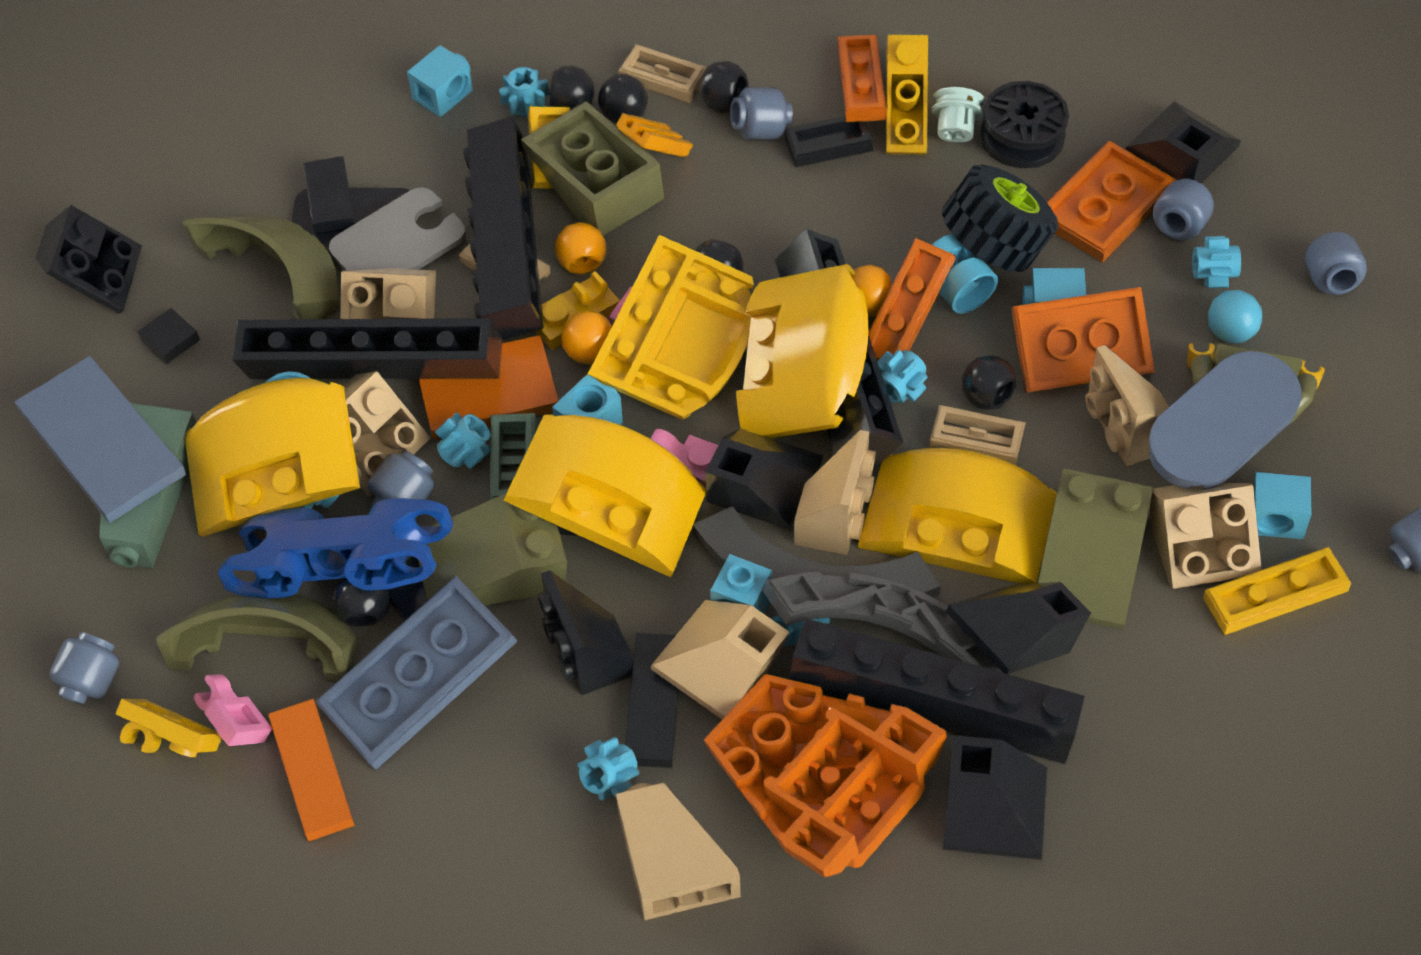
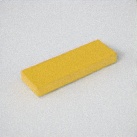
[1203,547,1351,635]

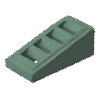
[490,413,539,500]

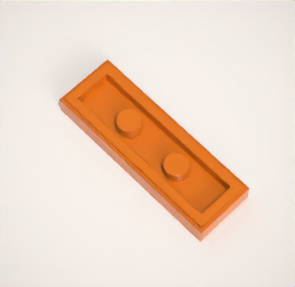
[838,35,887,122]
[868,238,956,361]
[268,698,355,842]

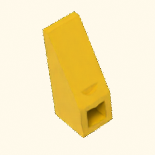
[886,35,928,155]

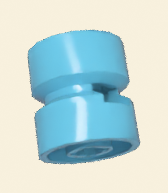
[932,234,998,314]

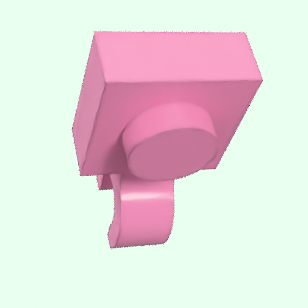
[651,429,719,489]
[194,674,272,746]

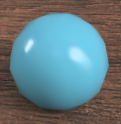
[1208,290,1262,344]

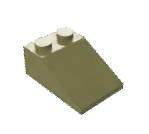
[521,101,665,236]
[1038,468,1153,630]
[417,494,567,606]

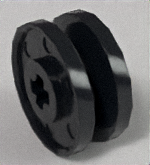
[980,81,1069,168]

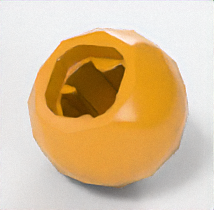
[554,222,607,275]
[851,264,891,318]
[561,310,612,365]

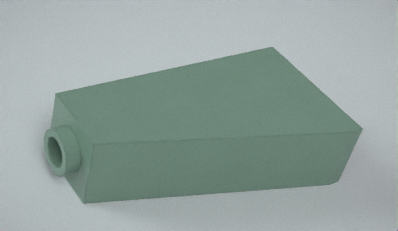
[99,403,196,568]

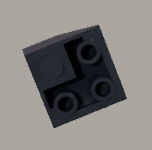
[1125,101,1241,183]
[35,205,142,314]
[705,429,823,530]
[537,570,633,696]
[946,582,1091,674]
[943,735,1047,860]

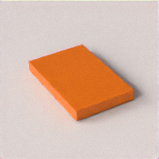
[1047,140,1176,263]
[1011,287,1155,393]
[419,335,559,439]

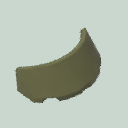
[183,214,340,319]
[156,594,358,682]

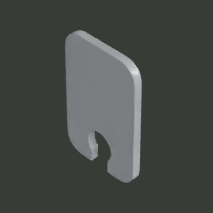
[329,187,466,271]

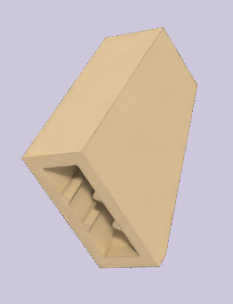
[616,783,741,920]

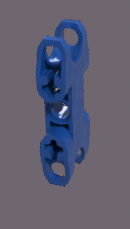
[217,498,454,599]

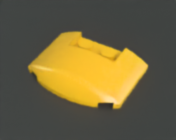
[588,235,754,420]
[736,264,868,438]
[185,378,360,537]
[503,415,706,578]
[858,447,1057,584]

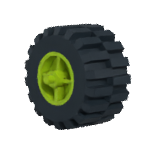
[942,164,1059,272]

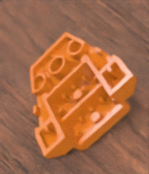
[704,674,947,878]

